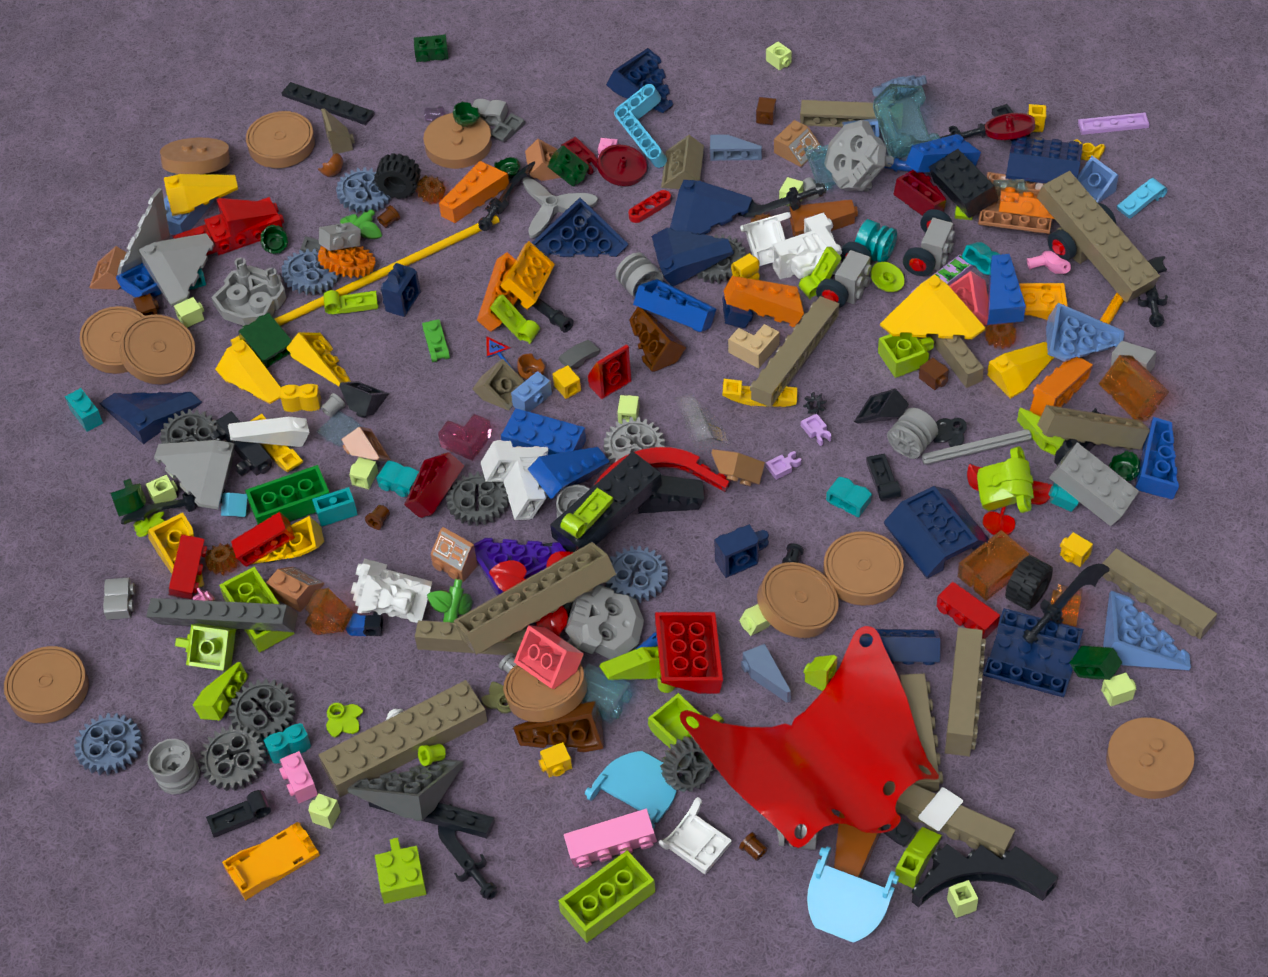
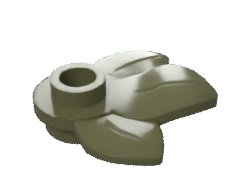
[481,681,512,714]

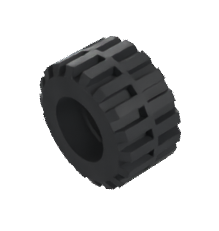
[374,153,421,199]
[1005,555,1053,610]

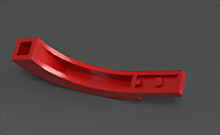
[595,447,729,492]

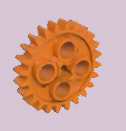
[318,246,376,278]

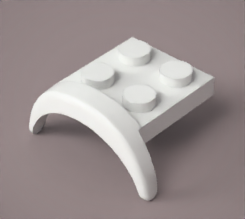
[740,212,791,266]
[659,797,732,875]

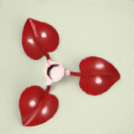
[967,463,1053,537]
[489,551,573,636]

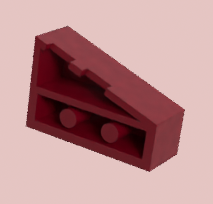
[893,170,947,216]
[404,452,464,518]

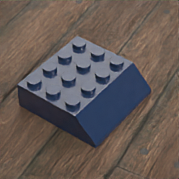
[1006,136,1083,184]

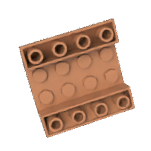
[978,172,1052,234]

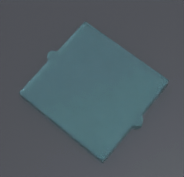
[993,179,1028,197]
[317,411,361,447]

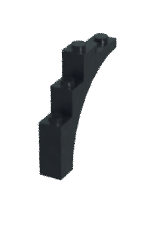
[912,844,1058,907]

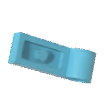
[1117,178,1167,219]

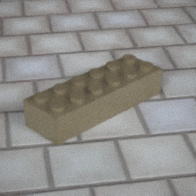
[945,627,986,757]

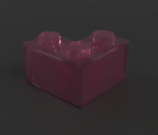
[438,414,492,461]

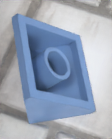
[1078,156,1119,203]

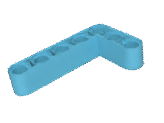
[614,84,667,168]

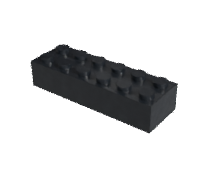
[550,451,662,552]

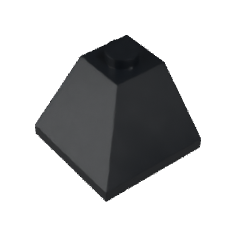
[339,381,389,418]
[854,388,909,424]

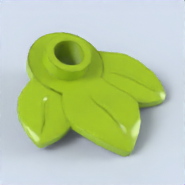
[133,511,164,537]
[326,703,363,738]

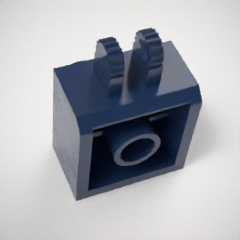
[381,263,421,317]
[714,524,769,578]

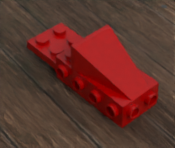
[172,197,284,256]

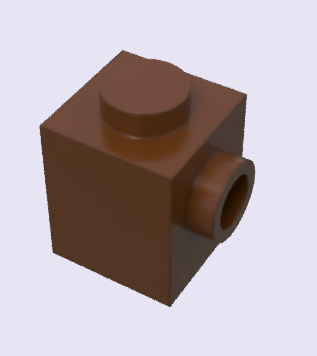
[756,97,776,125]
[133,293,159,316]
[919,357,949,391]

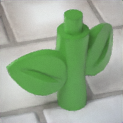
[340,209,382,239]
[427,579,473,623]

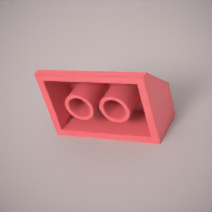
[949,271,988,326]
[514,625,584,689]

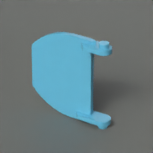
[585,751,677,830]
[807,846,899,943]

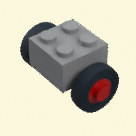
[903,209,955,276]
[816,242,872,308]

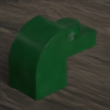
[111,478,146,517]

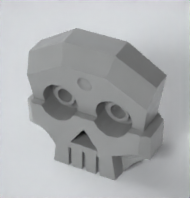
[824,120,894,192]
[211,258,286,326]
[565,585,644,659]

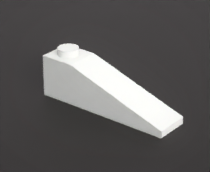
[228,417,310,447]

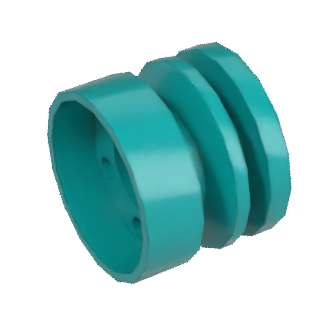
[855,219,898,262]

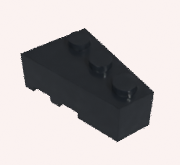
[638,475,704,514]

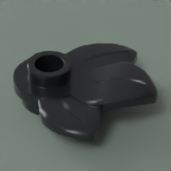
[933,418,967,447]

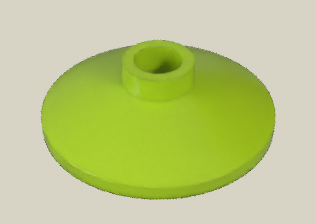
[870,262,905,292]

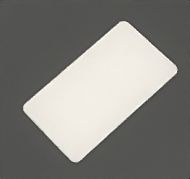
[918,788,963,831]

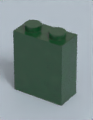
[238,313,292,368]

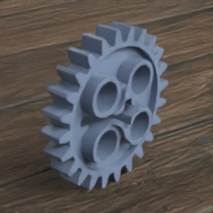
[872,75,927,97]
[336,167,391,213]
[282,249,339,295]
[606,546,668,603]
[74,713,143,775]

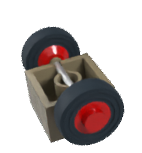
[1047,203,1116,264]

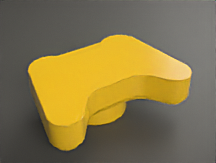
[1074,139,1105,161]

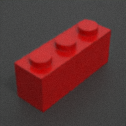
[231,512,295,567]
[168,534,207,600]
[936,582,1000,639]

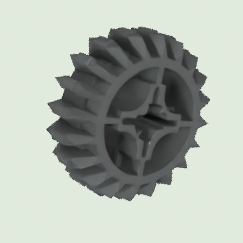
[660,736,715,792]

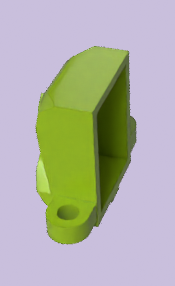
[977,446,1034,513]
[648,693,724,749]

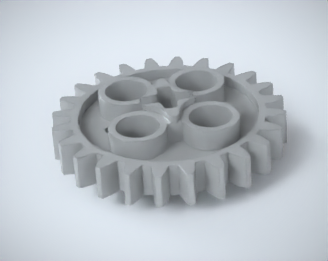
[604,417,665,464]

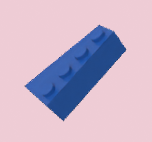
[906,134,981,173]
[987,254,1026,325]
[633,279,716,332]
[1135,417,1179,499]
[528,447,610,499]

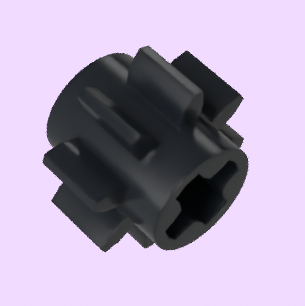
[803,392,827,415]

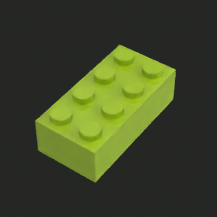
[219,567,294,653]
[558,850,655,943]

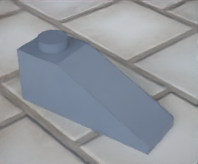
[710,135,762,161]
[741,644,791,703]

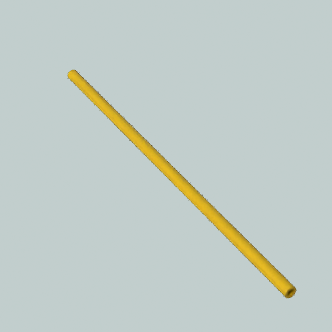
[230,215,500,345]

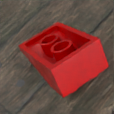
[588,344,631,399]

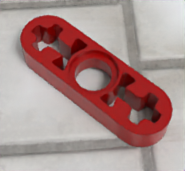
[628,190,671,223]

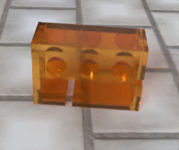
[1099,355,1169,421]
[957,530,1030,601]

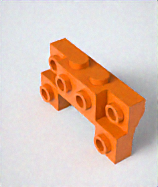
[999,187,1054,219]

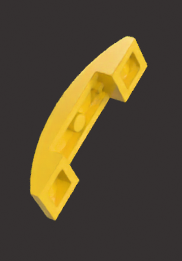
[722,379,797,407]
[250,414,303,472]

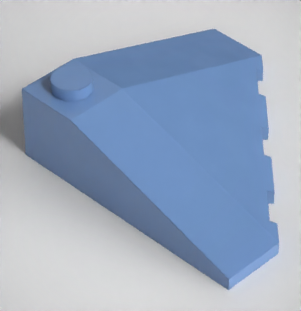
[1046,303,1124,362]
[1103,591,1191,670]

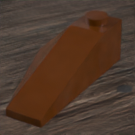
[629,307,686,372]
[513,701,604,752]

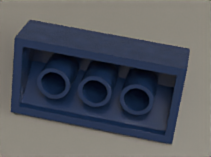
[857,629,940,665]

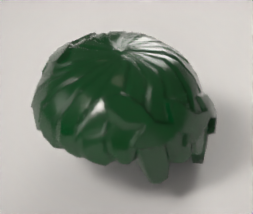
[453,101,480,127]
[494,157,520,179]
[260,225,288,254]
[1109,451,1140,482]

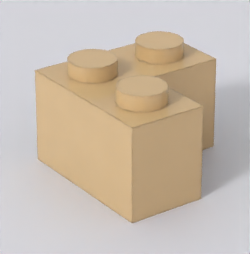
[728,324,779,368]

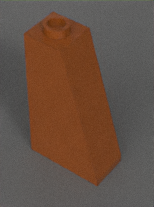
[790,200,858,237]
[834,812,881,878]

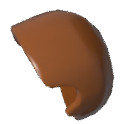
[318,153,343,177]
[517,353,545,380]

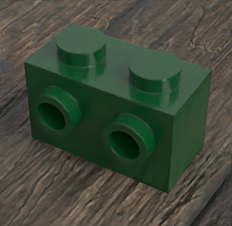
[414,35,449,62]
[547,145,589,187]
[1069,646,1122,680]

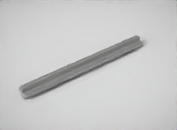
[922,429,1032,465]

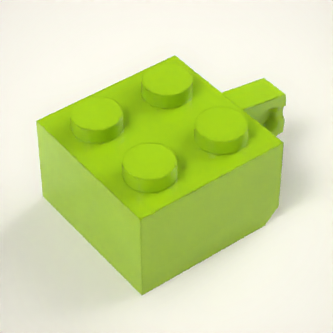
[878,333,934,378]
[175,623,236,671]
[375,838,427,904]

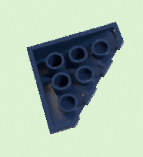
[606,48,673,113]
[670,180,753,235]
[532,198,629,257]
[651,228,734,286]
[99,392,202,444]

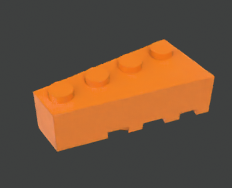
[439,161,509,223]
[477,252,518,331]
[723,276,804,327]
[1030,357,1093,417]

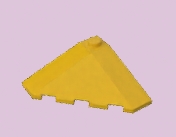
[880,274,985,340]

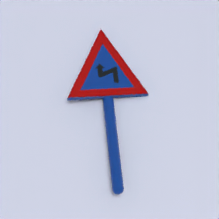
[486,336,514,370]

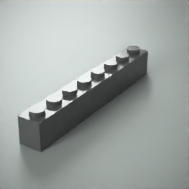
[146,598,298,632]

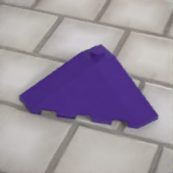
[474,538,565,596]

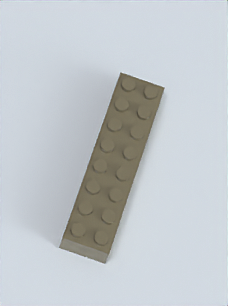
[1037,171,1160,303]
[454,542,616,655]
[318,680,487,797]

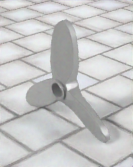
[523,177,598,238]

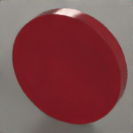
[985,113,1036,140]
[597,144,647,186]

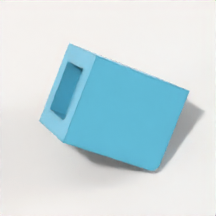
[221,493,247,517]

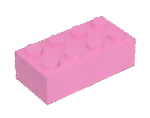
[564,808,657,869]

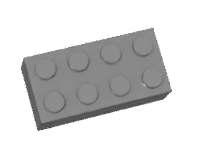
[1049,442,1139,526]

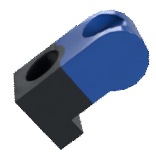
[344,611,384,636]

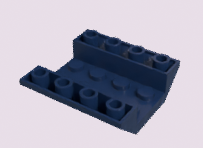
[884,486,993,579]
[983,608,1084,698]

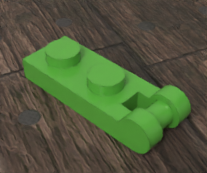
[422,319,450,362]

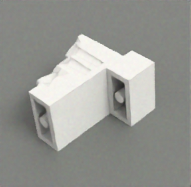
[773,213,842,279]
[481,440,548,520]
[351,559,432,623]

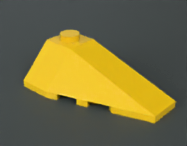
[164,174,238,216]
[287,332,351,387]
[215,339,281,404]
[987,342,1054,399]
[148,512,204,588]
[253,516,324,564]

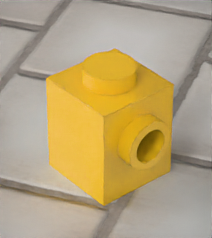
[1027,104,1046,132]
[552,365,581,399]
[1060,532,1093,567]
[538,742,572,777]

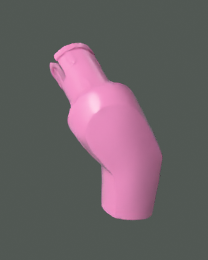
[1027,251,1071,274]

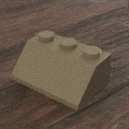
[661,135,704,189]

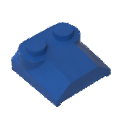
[116,263,162,297]

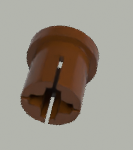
[377,205,400,228]
[365,505,390,530]
[739,832,768,861]

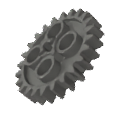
[694,234,746,284]
[160,409,218,444]
[446,471,509,526]
[229,678,296,739]
[199,724,267,791]

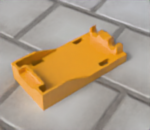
[500,241,555,309]
[1019,283,1068,320]
[222,822,320,901]

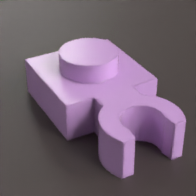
[801,413,831,446]
[766,451,802,480]

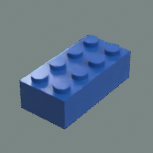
[501,408,586,455]

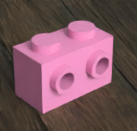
[279,751,318,804]

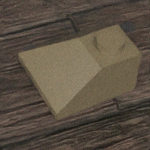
[321,109,355,154]
[472,359,525,410]

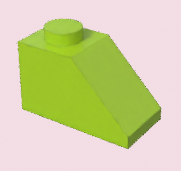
[803,655,837,691]

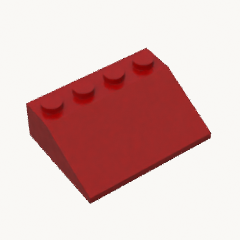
[655,612,723,694]

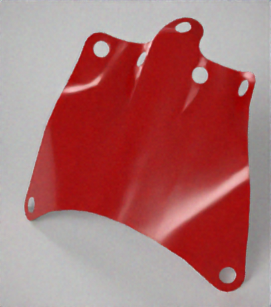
[680,626,939,848]

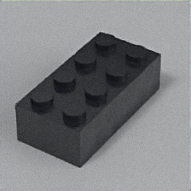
[929,149,999,218]

